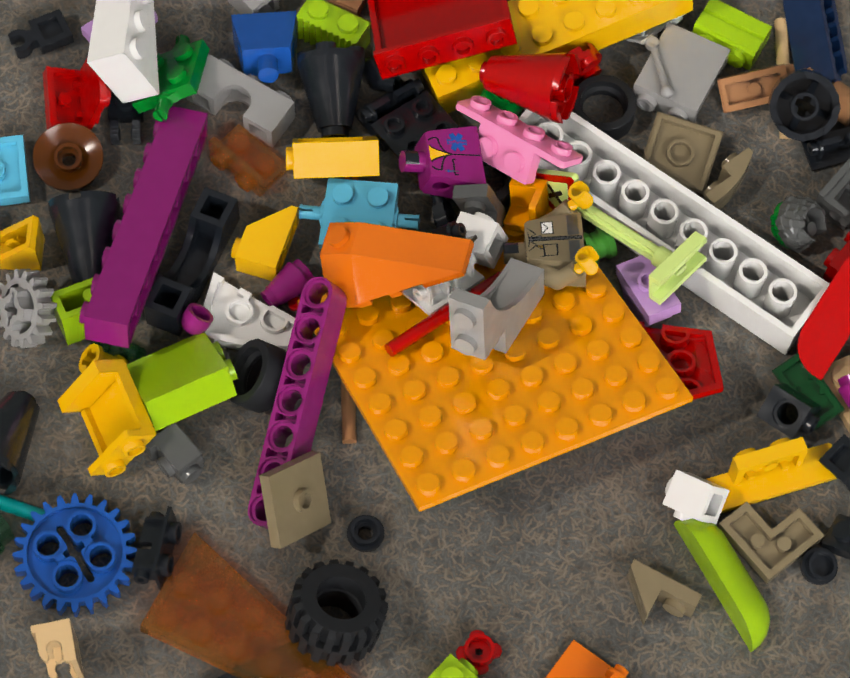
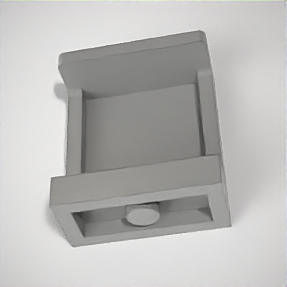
[633,22,731,123]

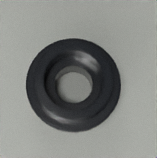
[347,515,384,552]

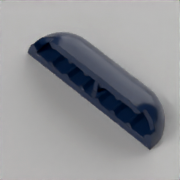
[783,0,847,83]

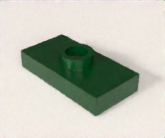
[772,353,845,431]

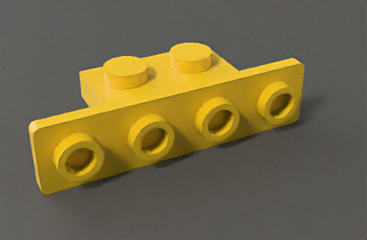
[706,437,837,513]

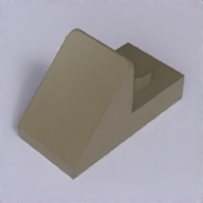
[627,559,702,625]

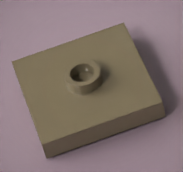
[642,111,724,198]
[259,451,331,549]

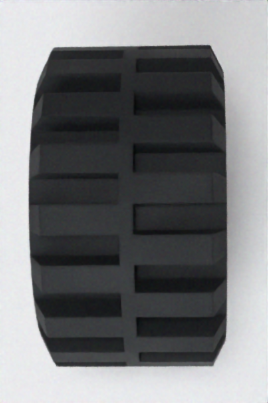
[285,559,388,666]

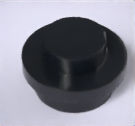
[800,547,838,585]

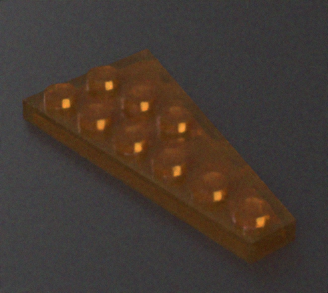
[140,532,351,678]

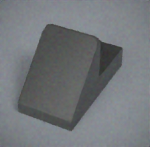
[453,184,507,228]

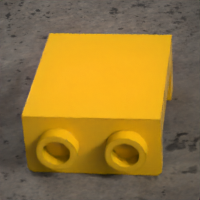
[57,359,157,477]

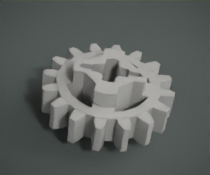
[0,269,57,348]

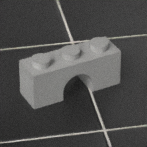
[186,54,295,148]

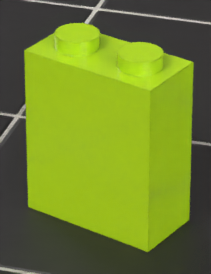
[126,332,238,431]

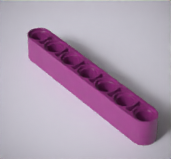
[248,276,347,529]

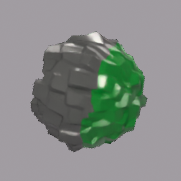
[770,195,828,253]

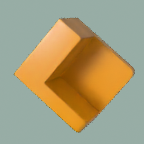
[503,178,549,232]

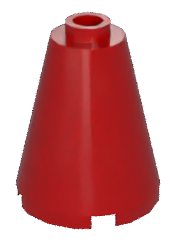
[479,52,581,123]

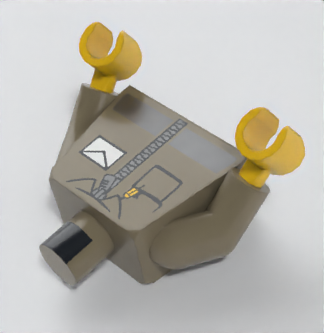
[503,181,599,290]

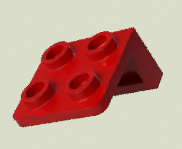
[43,56,111,130]

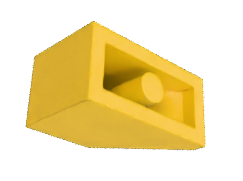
[231,206,299,281]

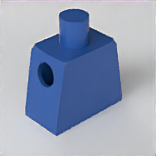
[231,11,298,83]

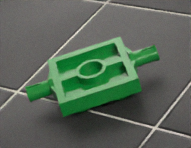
[132,35,210,122]

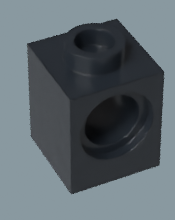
[756,383,822,439]

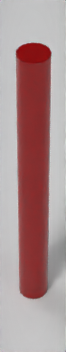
[384,271,501,357]

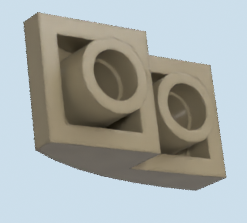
[703,147,753,210]

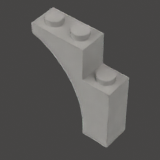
[448,258,544,360]

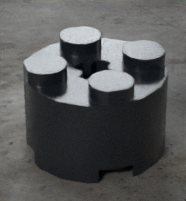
[768,69,841,142]

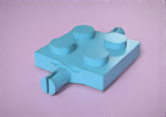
[298,178,420,249]

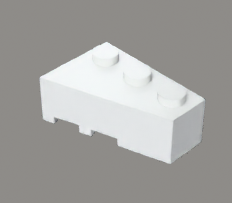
[87,0,159,104]

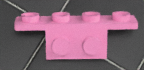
[455,96,583,185]

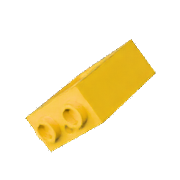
[286,136,380,179]

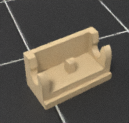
[30,618,84,678]

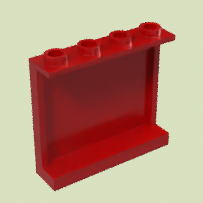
[367,0,517,80]

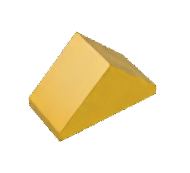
[0,215,45,271]

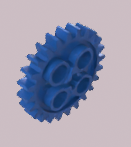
[12,493,137,617]

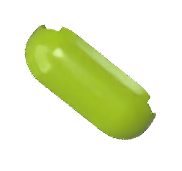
[674,518,770,652]

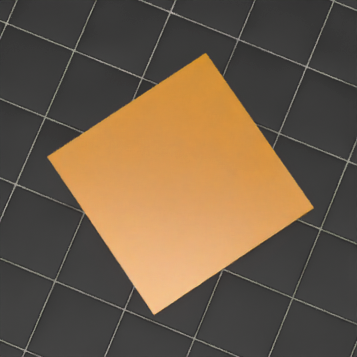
[297,206,693,512]

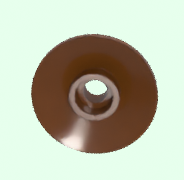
[33,123,104,191]

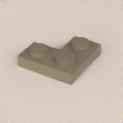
[718,502,825,584]

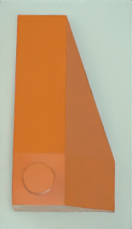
[320,222,474,308]

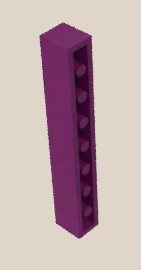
[79,106,208,349]

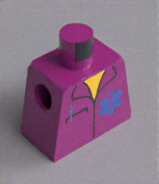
[399,126,486,199]

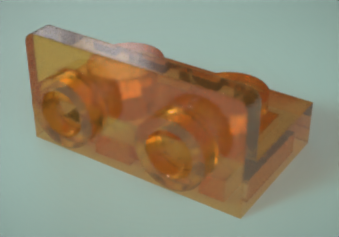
[208,124,289,197]

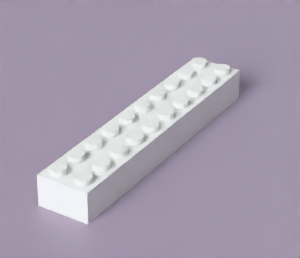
[518,109,830,355]

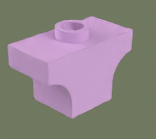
[616,255,681,327]

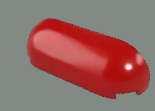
[797,256,850,380]

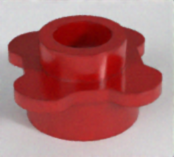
[456,630,502,675]

